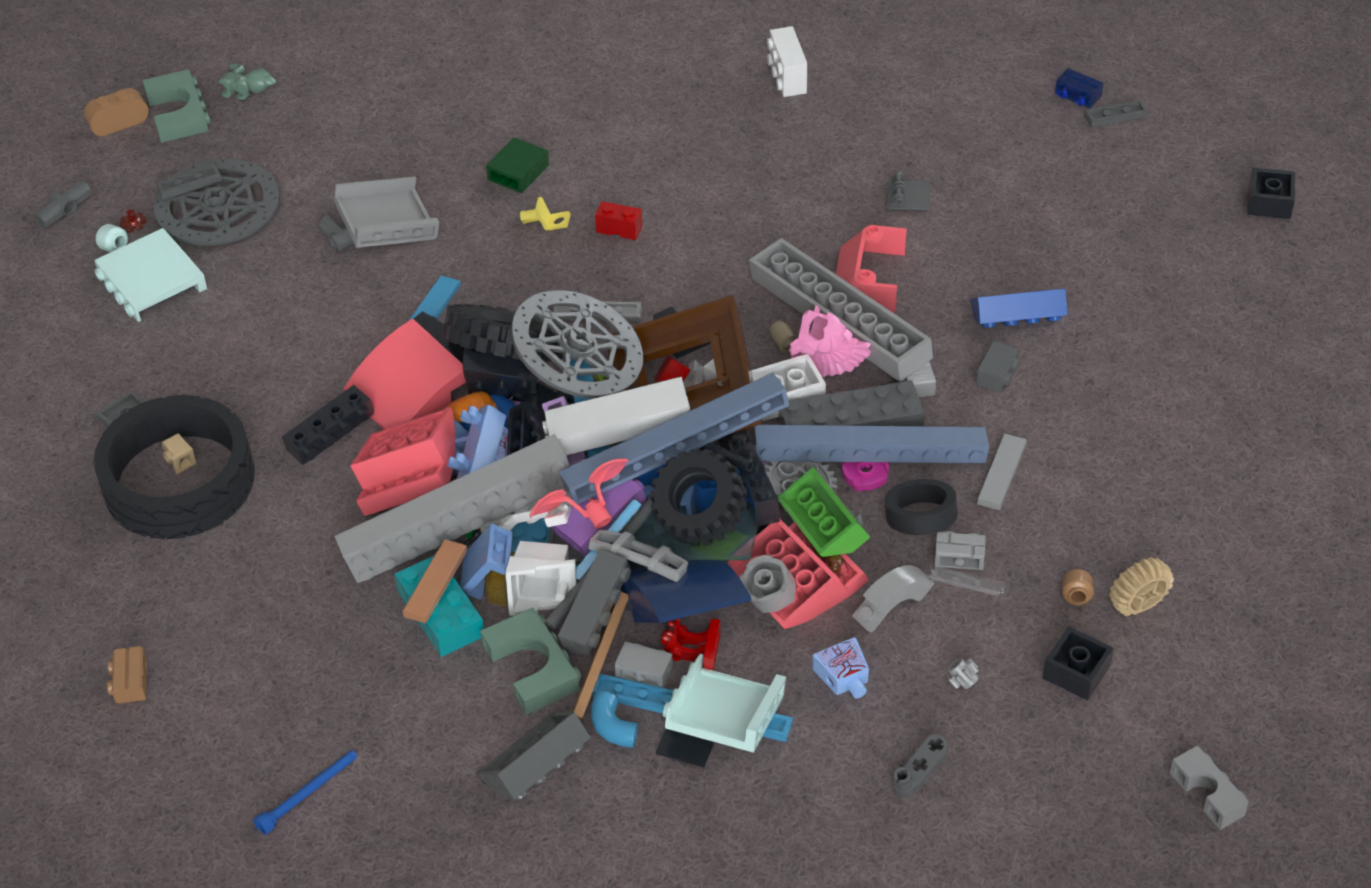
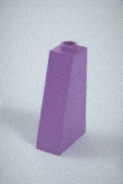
[551,479,647,557]

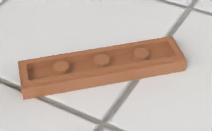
[403,539,467,623]

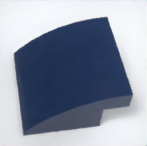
[620,553,752,623]

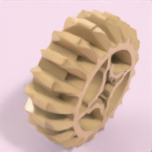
[1109,557,1174,616]

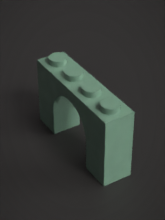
[142,69,211,143]
[480,608,581,715]

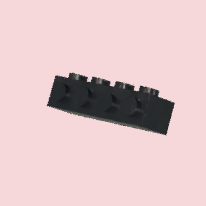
[282,385,374,465]

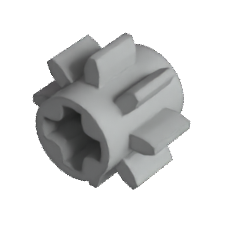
[947,658,979,689]

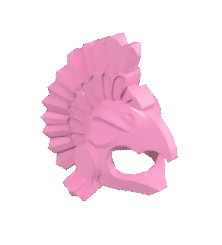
[789,305,871,377]

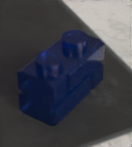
[1055,68,1104,108]

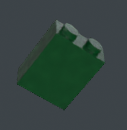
[486,137,549,194]

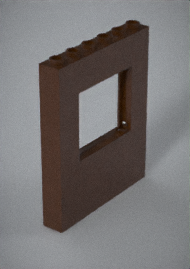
[606,295,762,443]

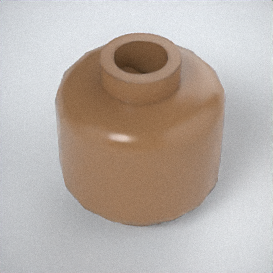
[1061,569,1094,606]

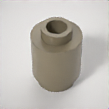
[769,321,798,353]

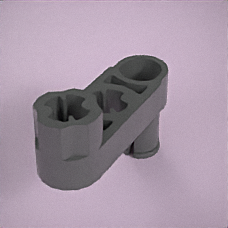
[893,734,949,798]

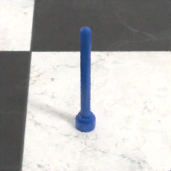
[253,750,357,835]

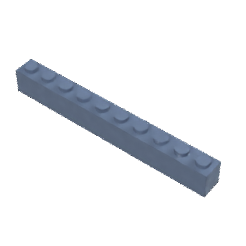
[559,373,789,504]
[752,425,989,463]

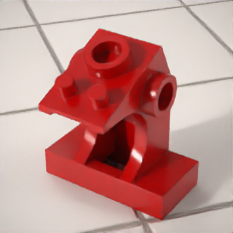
[660,618,721,671]

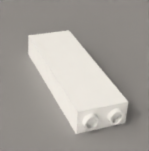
[542,377,690,455]

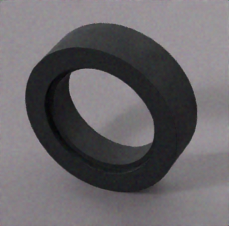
[884,479,958,535]

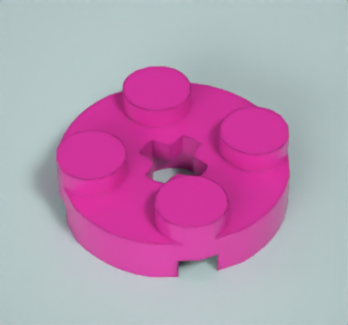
[842,461,889,491]

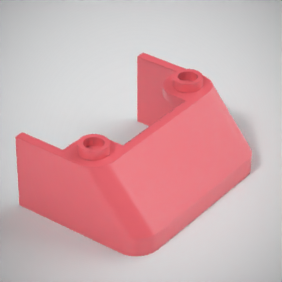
[836,225,907,312]

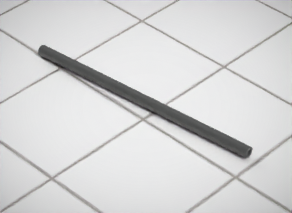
[545,451,703,630]

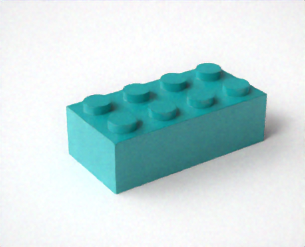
[394,555,484,657]

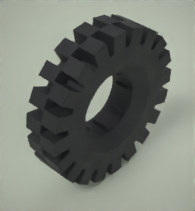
[443,304,564,362]

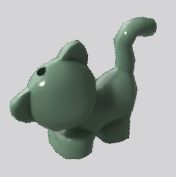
[218,63,276,100]

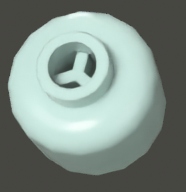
[96,224,128,253]

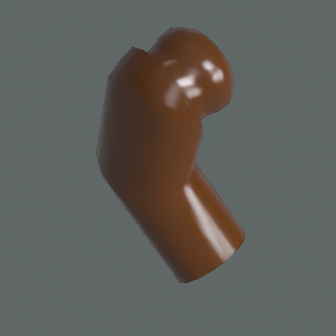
[814,549,844,573]

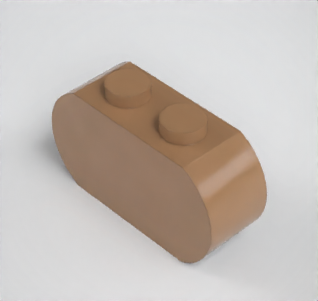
[84,88,148,137]

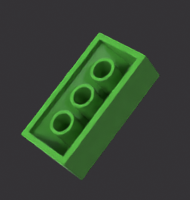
[778,467,870,557]

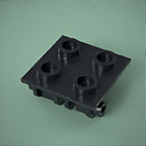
[656,729,715,768]

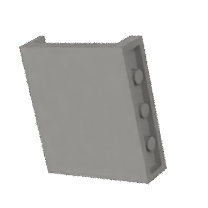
[334,177,439,248]

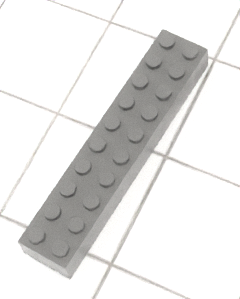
[749,238,933,382]
[335,434,570,583]

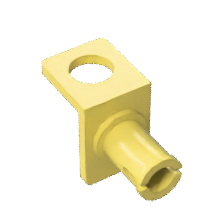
[520,197,571,230]

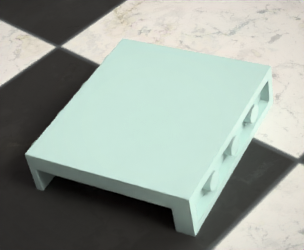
[94,228,207,322]
[663,654,786,753]

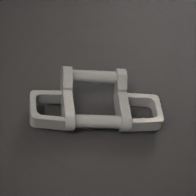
[588,530,688,582]

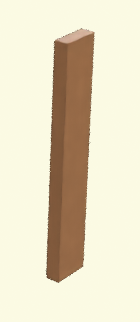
[571,592,629,721]

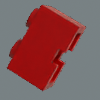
[595,201,643,240]

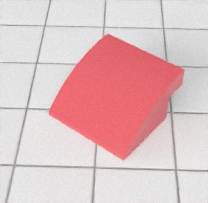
[344,319,466,430]
[350,407,455,516]
[727,518,869,629]

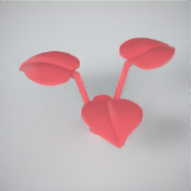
[529,459,629,529]

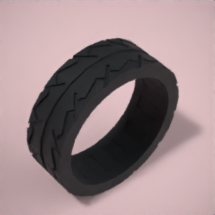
[94,395,255,540]

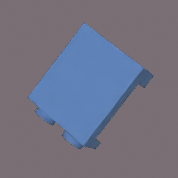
[460,523,513,600]

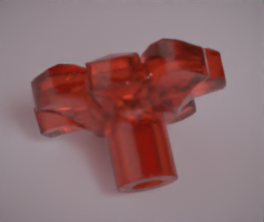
[120,209,147,233]

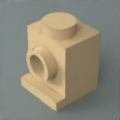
[162,434,196,474]

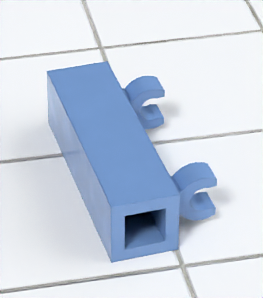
[447,405,506,479]

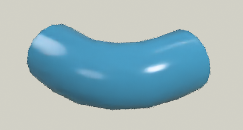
[591,691,638,748]

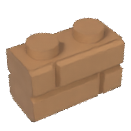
[107,646,147,704]

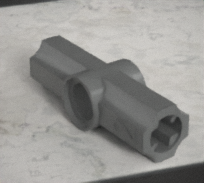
[33,180,93,229]

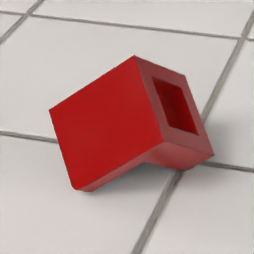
[654,355,690,382]

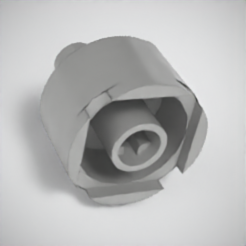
[740,555,796,613]

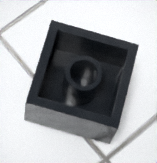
[1248,168,1295,219]
[1042,626,1114,700]

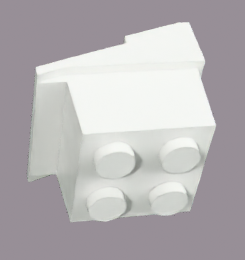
[506,541,577,616]

